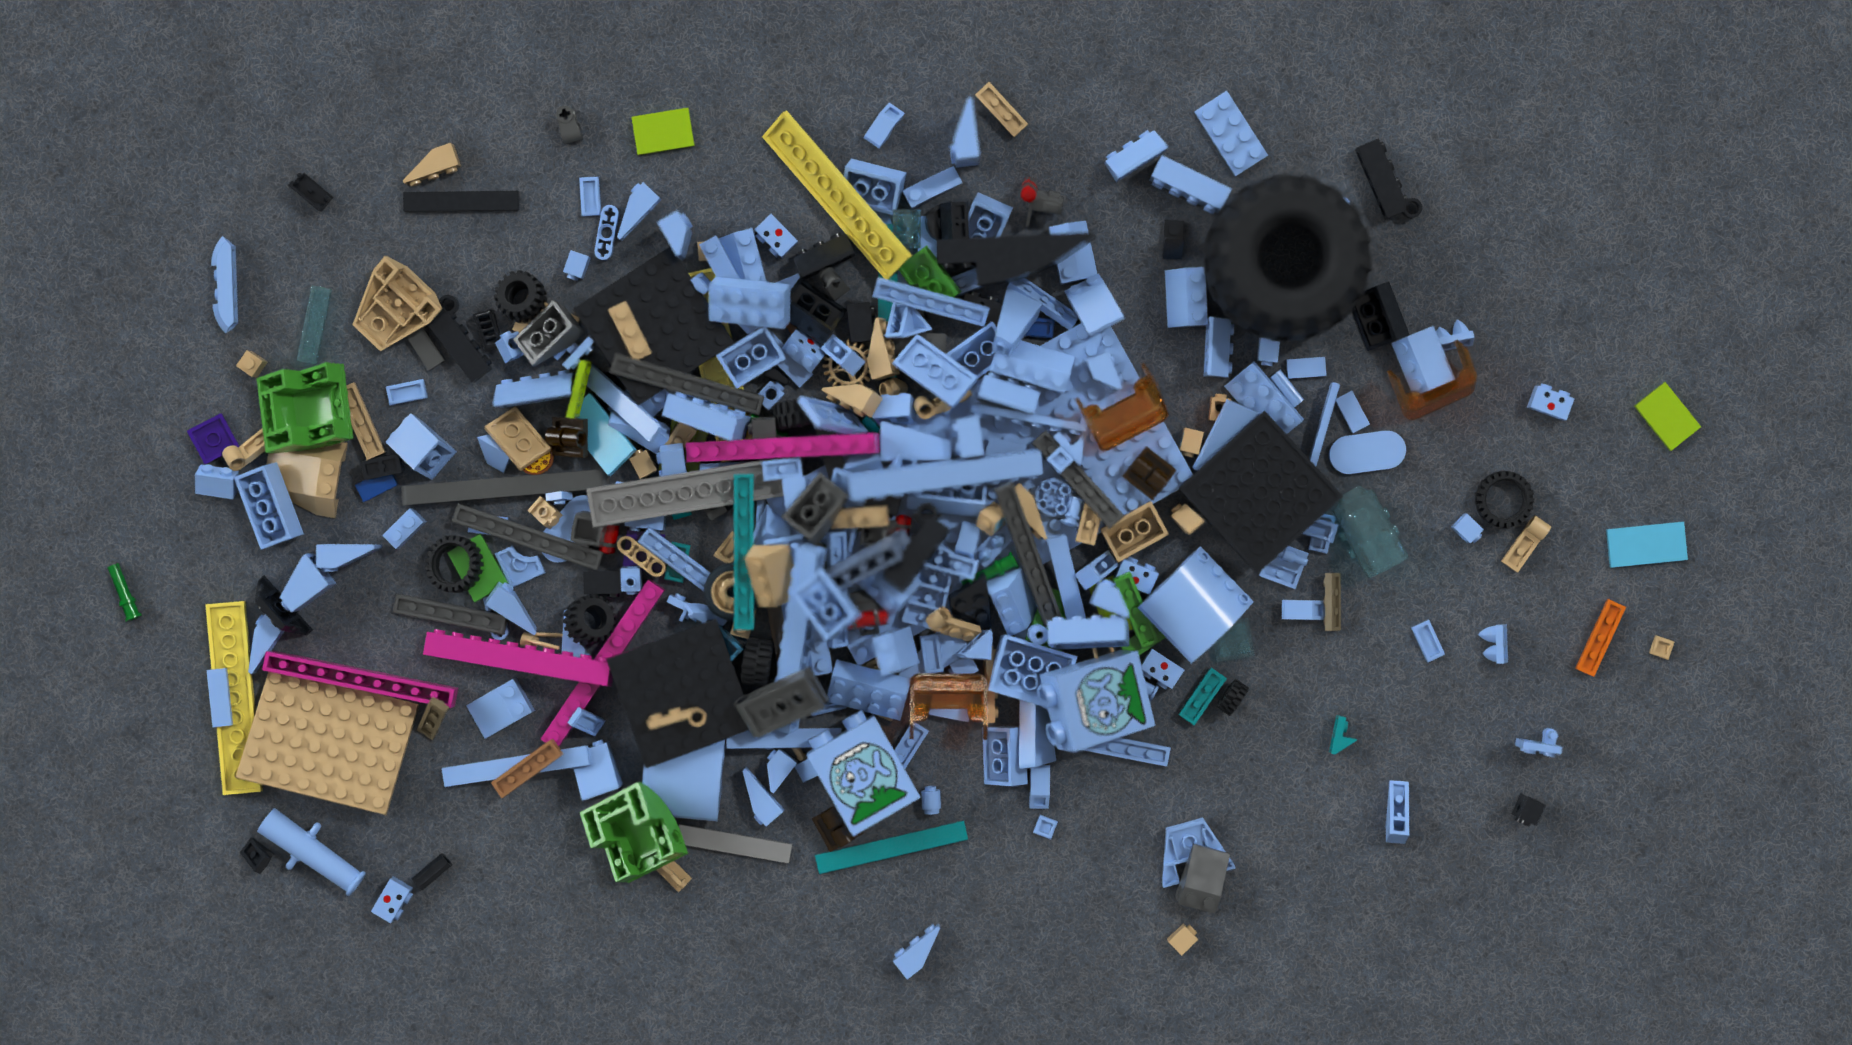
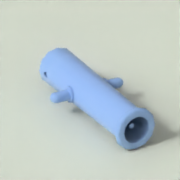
[257,808,366,896]

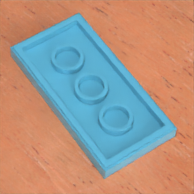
[578,393,637,476]
[1606,522,1688,568]

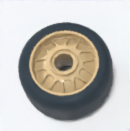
[704,562,758,621]

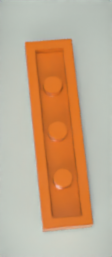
[1575,599,1626,677]

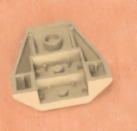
[353,256,442,351]
[266,442,348,518]

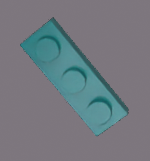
[1178,667,1227,725]

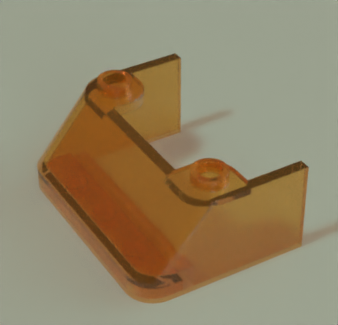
[1387,340,1477,420]
[1075,363,1168,451]
[910,673,988,740]

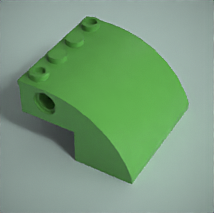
[256,362,353,453]
[580,782,688,883]

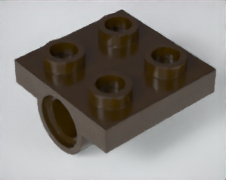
[545,416,588,458]
[1122,446,1177,501]
[812,805,864,852]

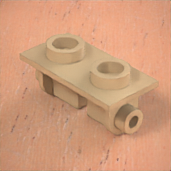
[657,861,692,892]

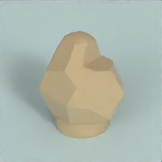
[879,377,908,396]

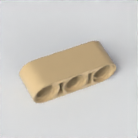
[617,536,666,577]

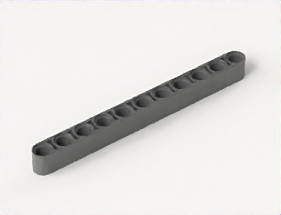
[401,469,610,505]

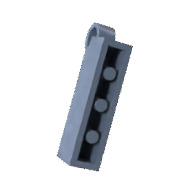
[826,529,910,590]

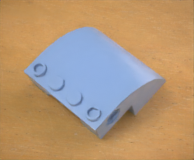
[1138,546,1254,663]
[642,739,726,822]

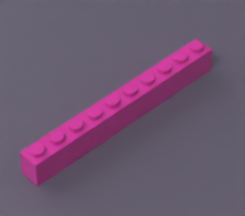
[686,433,880,462]
[541,579,666,748]
[423,629,613,687]
[262,650,458,708]

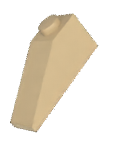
[1170,503,1204,534]

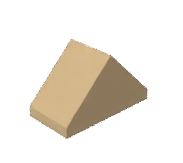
[714,531,734,563]

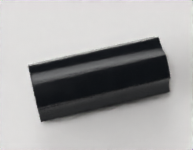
[412,853,452,890]

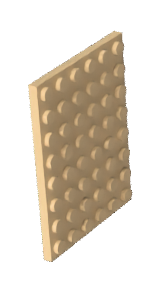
[236,672,419,815]

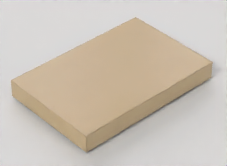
[485,406,551,471]

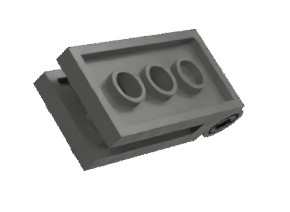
[734,666,829,737]

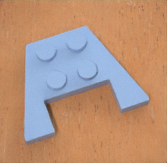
[1162,818,1235,888]

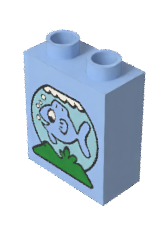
[1037,650,1155,752]
[807,710,920,836]

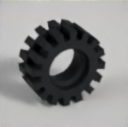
[1216,679,1249,716]

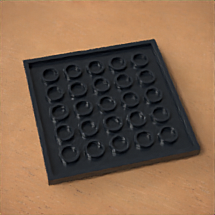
[573,247,734,405]
[1178,410,1343,574]
[606,618,749,768]

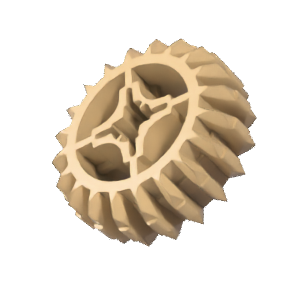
[822,340,870,387]

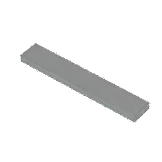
[679,824,792,863]

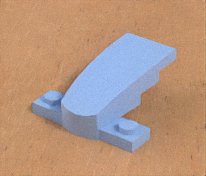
[901,544,979,630]

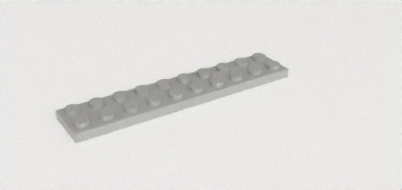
[586,458,784,527]

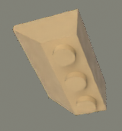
[1100,501,1169,562]
[745,545,794,607]

